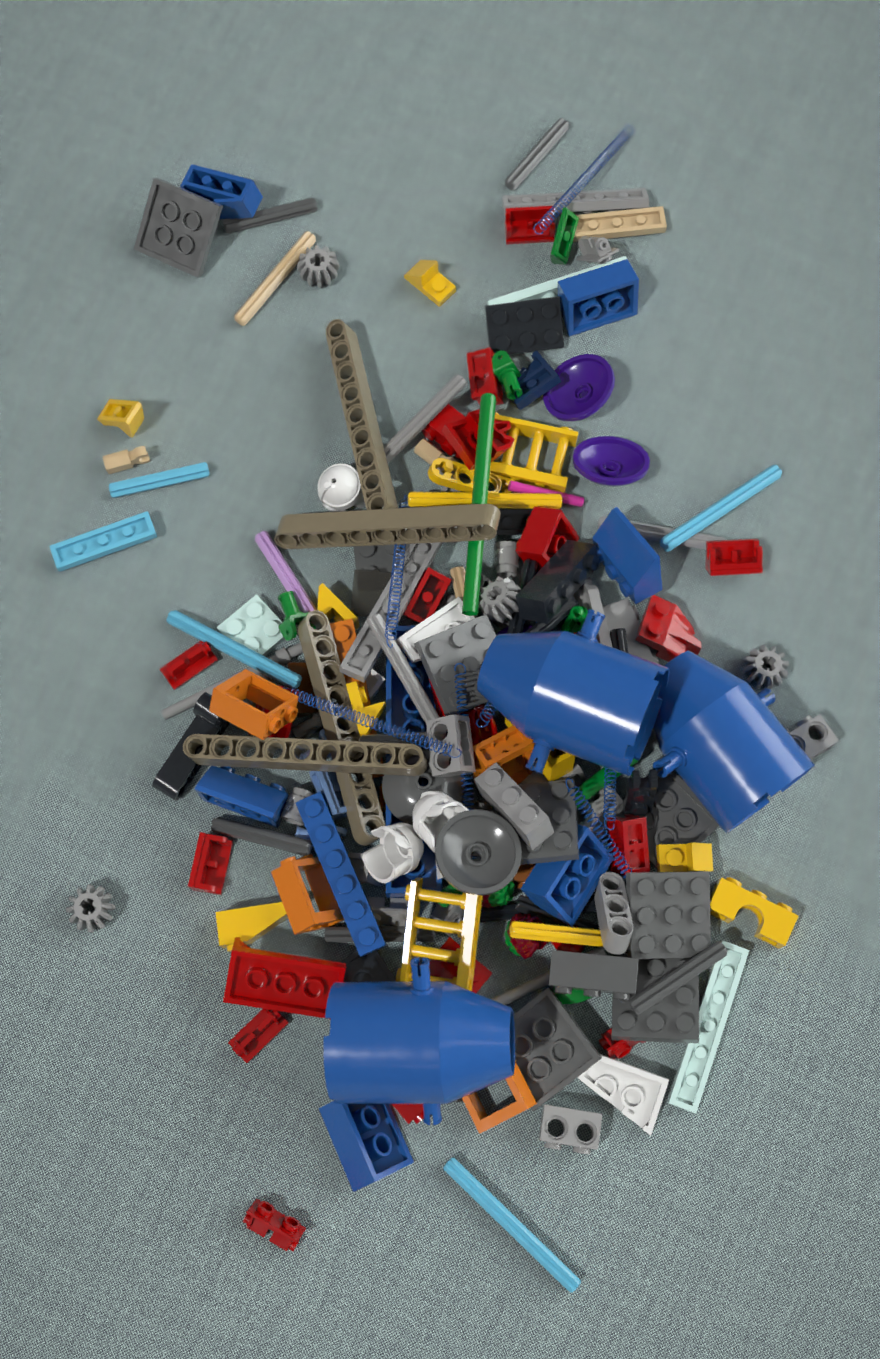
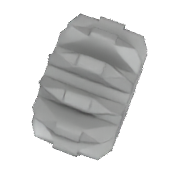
[297,244,339,288]
[479,576,521,623]
[743,644,789,690]
[66,884,115,933]

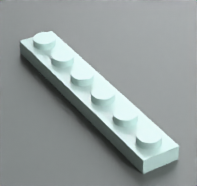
[487,256,627,305]
[667,940,749,1114]

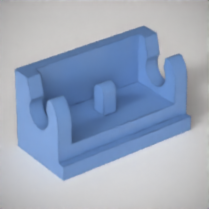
[309,760,347,821]

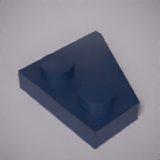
[512,350,562,410]

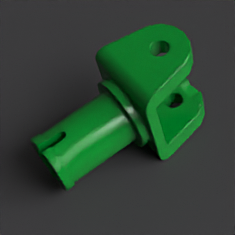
[492,351,523,400]
[278,591,316,641]

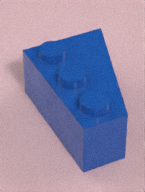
[180,164,263,220]

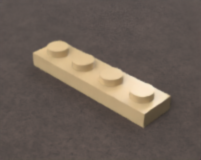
[573,206,667,242]

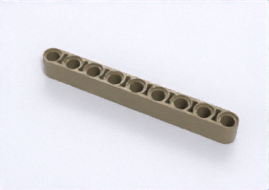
[325,319,398,510]
[274,504,501,549]
[298,610,385,846]
[183,734,428,776]

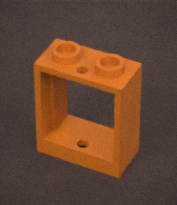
[209,669,299,740]
[473,725,534,786]
[271,854,344,935]
[462,1061,537,1134]

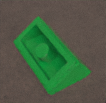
[550,208,579,265]

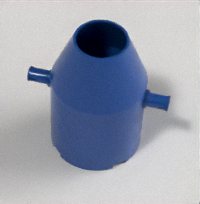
[477,609,670,776]
[653,651,815,833]
[323,957,515,1125]

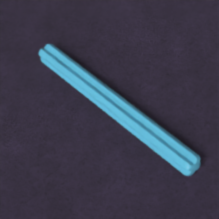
[660,465,782,552]
[166,610,302,689]
[443,1157,581,1293]

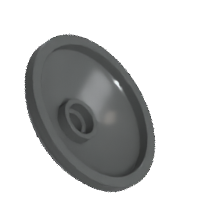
[382,748,465,825]
[435,810,521,895]

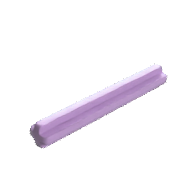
[255,531,317,613]

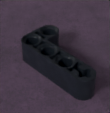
[152,692,230,801]

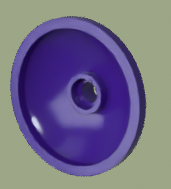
[543,354,615,422]
[573,436,650,487]

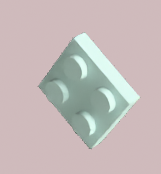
[217,594,285,656]

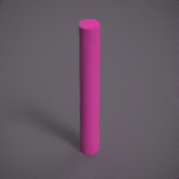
[508,480,584,507]

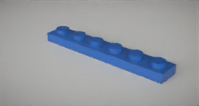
[295,791,387,957]

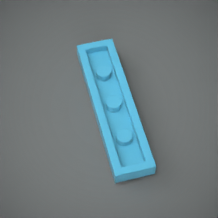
[49,511,157,572]

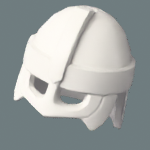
[318,464,365,512]
[412,791,469,853]
[362,823,424,883]

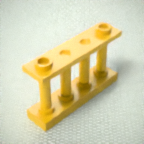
[490,412,579,493]
[396,877,483,991]

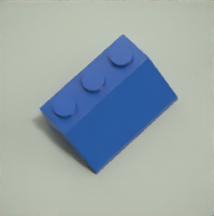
[557,259,639,337]
[592,507,662,604]
[195,766,289,828]
[521,824,613,927]
[319,1100,414,1192]

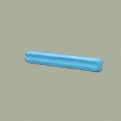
[109,462,210,498]

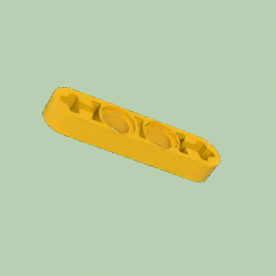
[428,458,519,493]

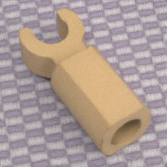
[414,438,457,475]
[103,446,150,474]

